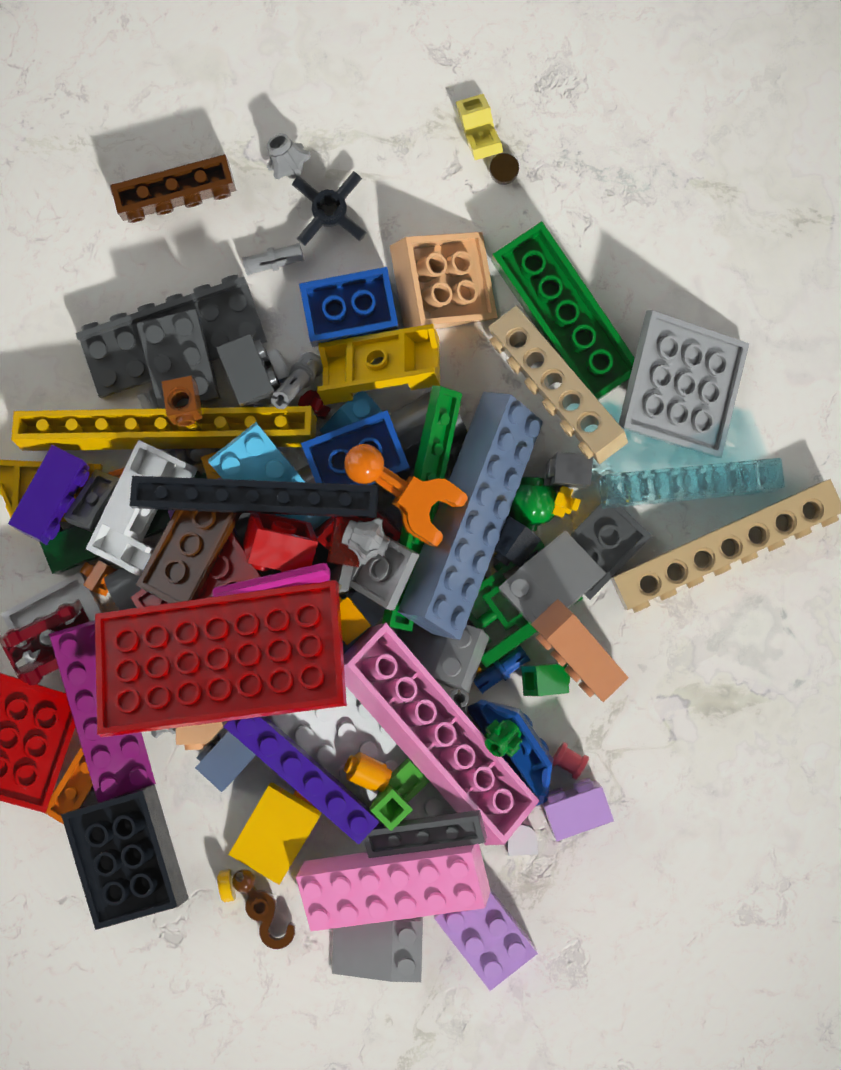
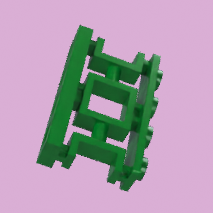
[468,540,583,668]

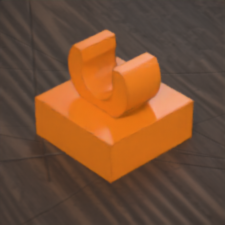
[79,560,118,596]

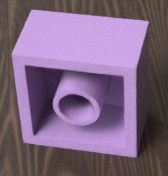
[542,778,614,841]

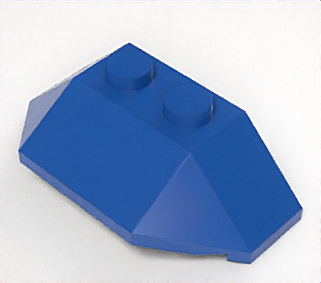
[467,699,553,806]

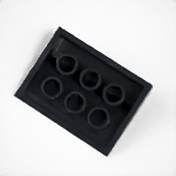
[61,785,189,930]

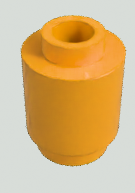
[344,752,392,792]

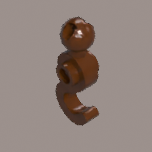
[232,869,295,949]

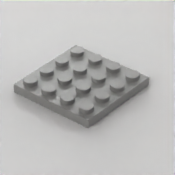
[619,310,749,458]

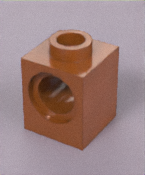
[161,376,203,427]

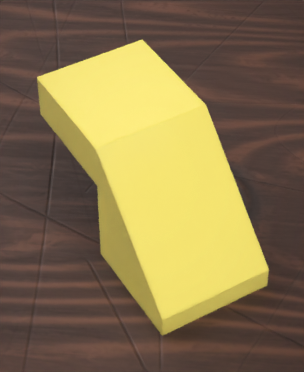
[456,94,503,160]

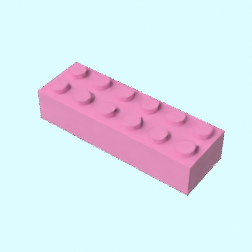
[296,844,491,931]

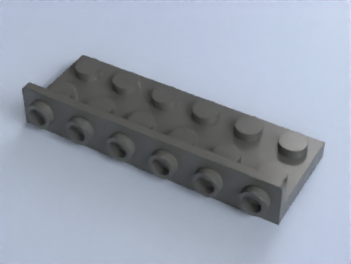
[75,275,267,398]

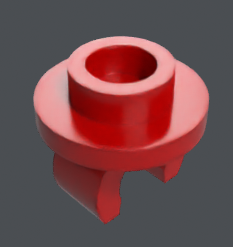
[298,390,331,419]

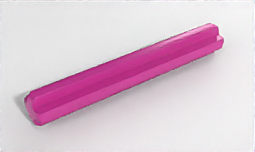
[212,563,331,597]

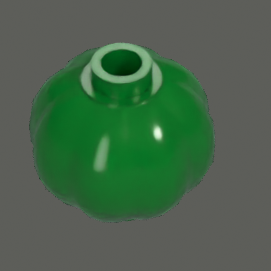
[508,476,557,531]

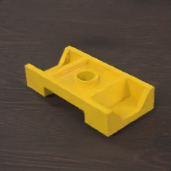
[317,324,440,405]

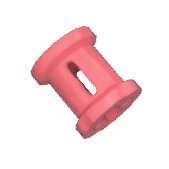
[552,742,589,780]

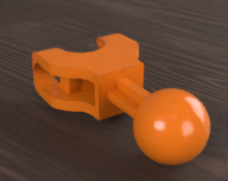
[344,444,468,547]

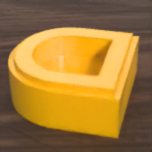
[217,869,236,903]

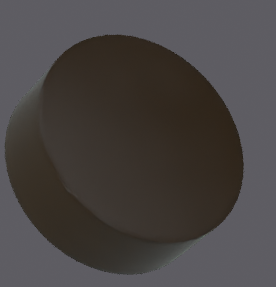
[489,153,519,185]

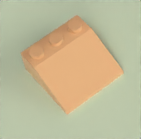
[390,232,498,329]

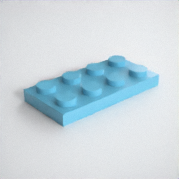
[208,422,330,530]

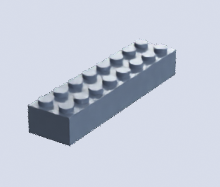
[397,392,543,640]

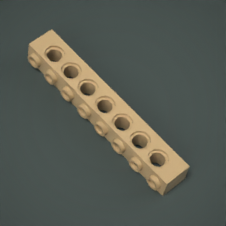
[611,479,841,613]

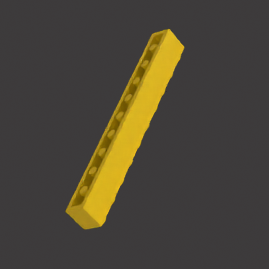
[11,406,317,451]

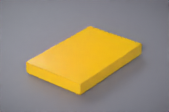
[228,782,322,885]

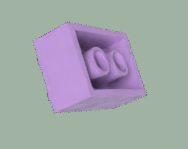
[434,888,538,991]

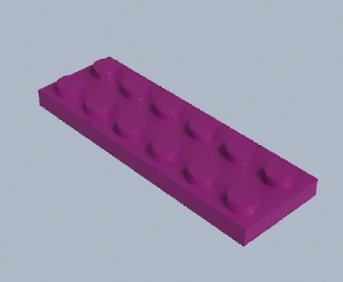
[49,620,156,803]

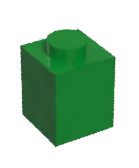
[521,663,570,696]

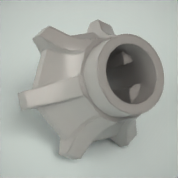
[267,134,311,179]
[341,518,390,565]

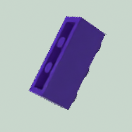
[8,445,90,545]

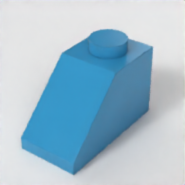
[319,391,382,435]

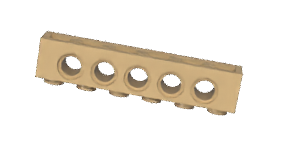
[488,305,628,464]

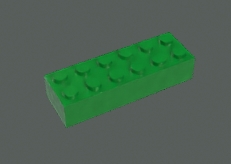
[491,221,635,401]

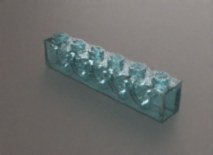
[599,458,785,509]

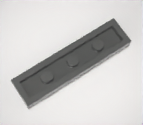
[364,810,487,858]

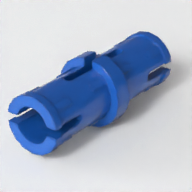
[473,645,531,694]

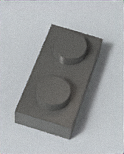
[64,469,119,532]

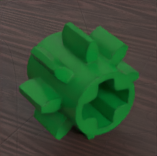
[484,720,522,757]

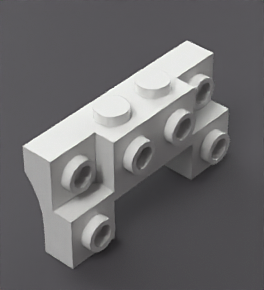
[86,440,198,576]

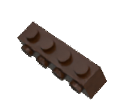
[110,154,237,223]

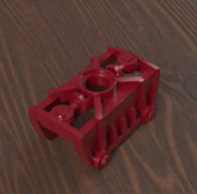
[0,599,90,685]

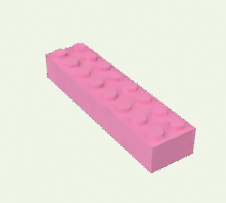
[343,623,540,845]

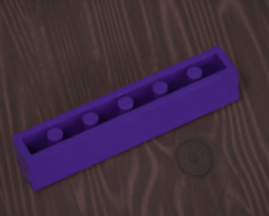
[222,716,379,845]

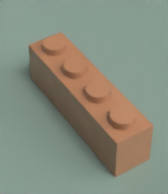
[531,599,629,702]

